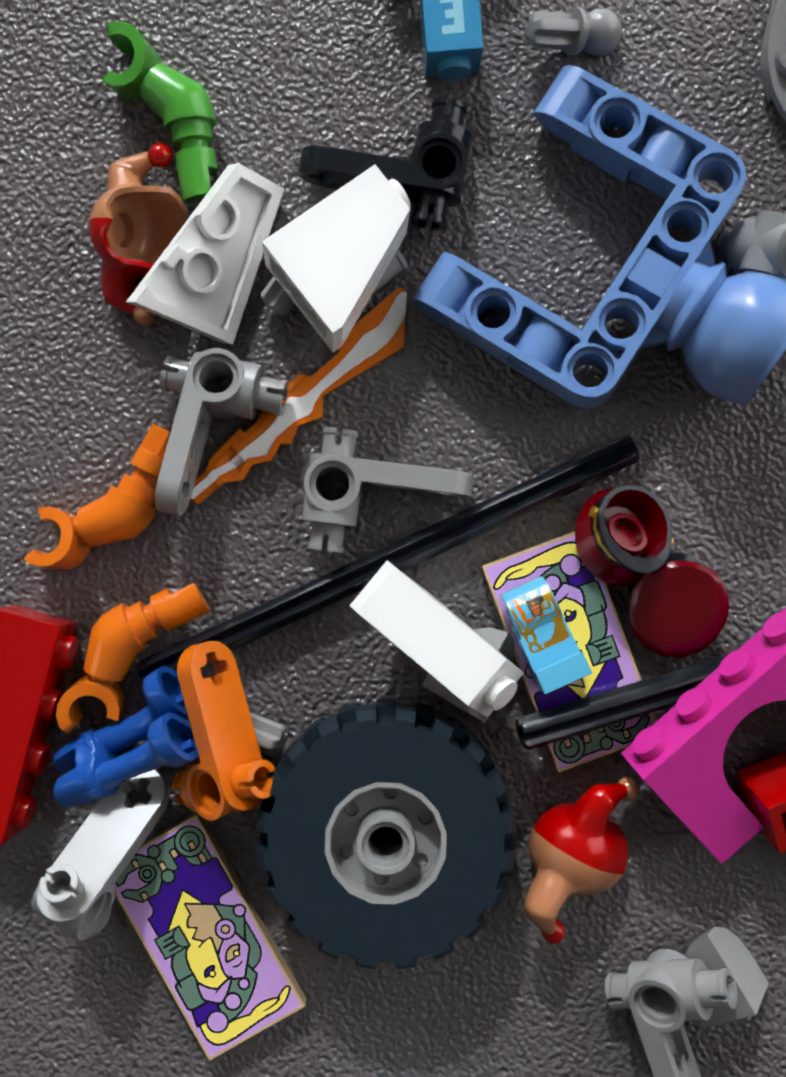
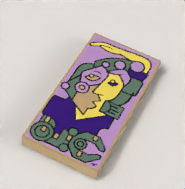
[481,531,657,773]
[113,813,307,1061]

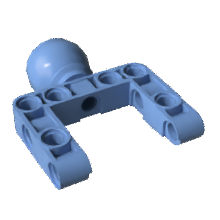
[412,65,786,409]

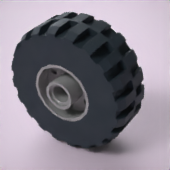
[256,698,516,969]

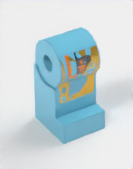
[500,576,592,694]

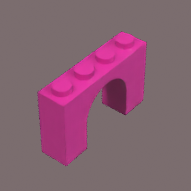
[621,608,786,864]

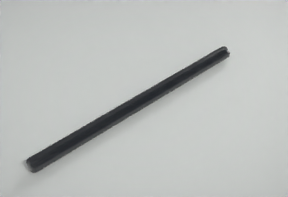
[136,435,640,682]

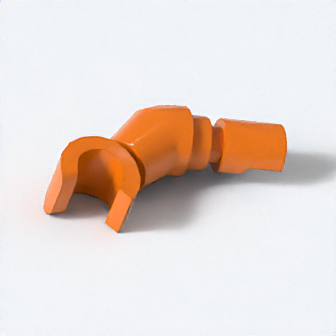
[24,423,170,571]
[56,583,211,734]

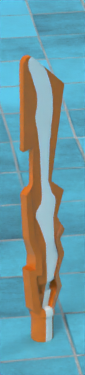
[191,288,407,505]

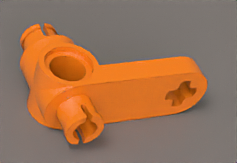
[172,641,275,821]

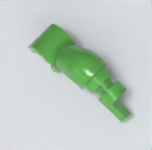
[102,21,218,204]

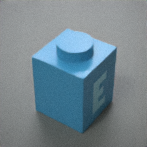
[420,0,483,81]

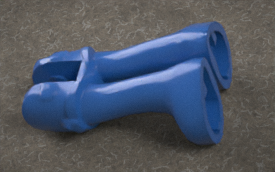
[53,666,199,808]

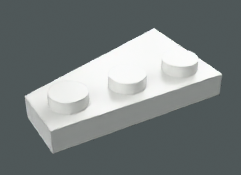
[126,163,284,344]

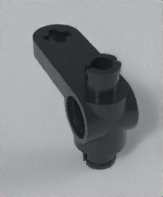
[297,97,472,231]

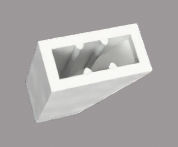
[262,165,411,352]
[350,561,524,717]

